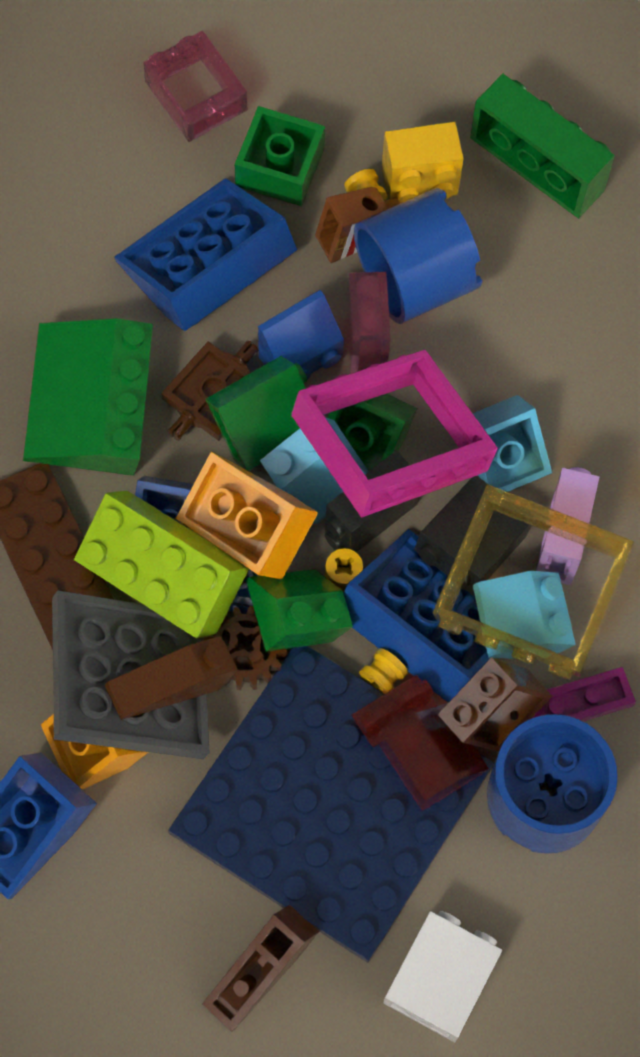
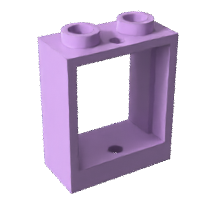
[536,467,600,585]

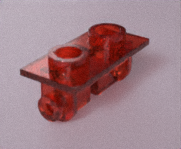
[351,675,438,748]

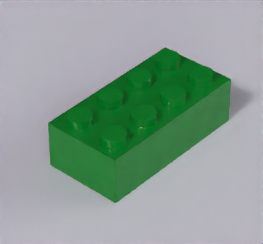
[470,73,615,219]

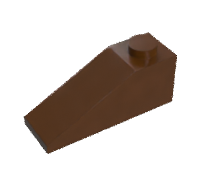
[105,636,238,720]
[202,905,319,1032]

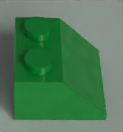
[327,394,418,471]
[246,569,353,651]

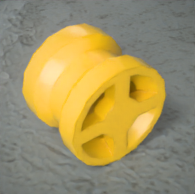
[344,169,388,201]
[325,548,363,592]
[359,648,408,696]

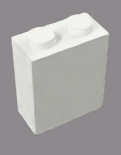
[383,911,502,1043]

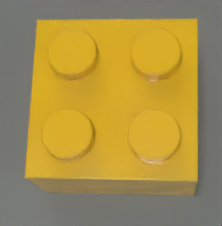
[381,122,464,203]

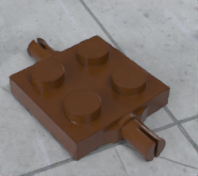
[161,340,259,441]

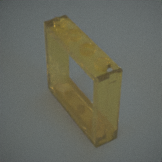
[433,484,634,680]

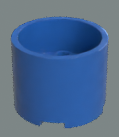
[354,188,483,324]
[487,714,617,854]

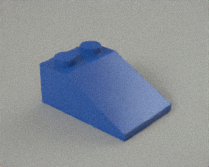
[0,752,97,900]

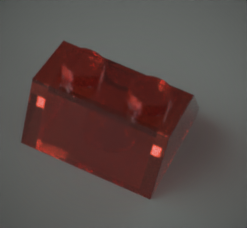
[380,704,489,811]

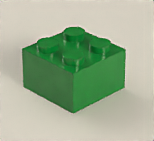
[234,106,325,206]

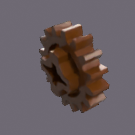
[204,606,287,690]

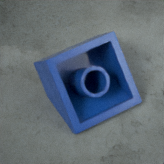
[258,290,344,380]

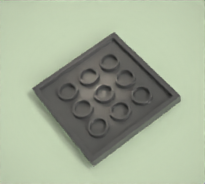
[52,590,210,759]

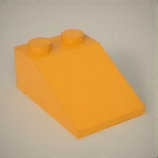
[175,452,318,580]

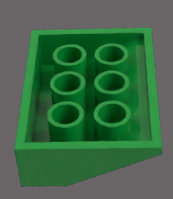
[23,318,153,476]

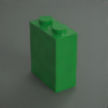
[205,356,307,471]

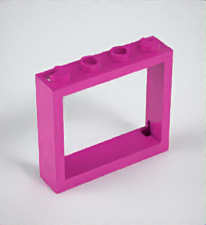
[291,350,498,518]

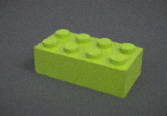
[74,490,249,639]

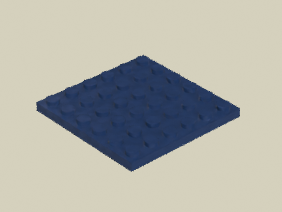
[168,646,494,963]

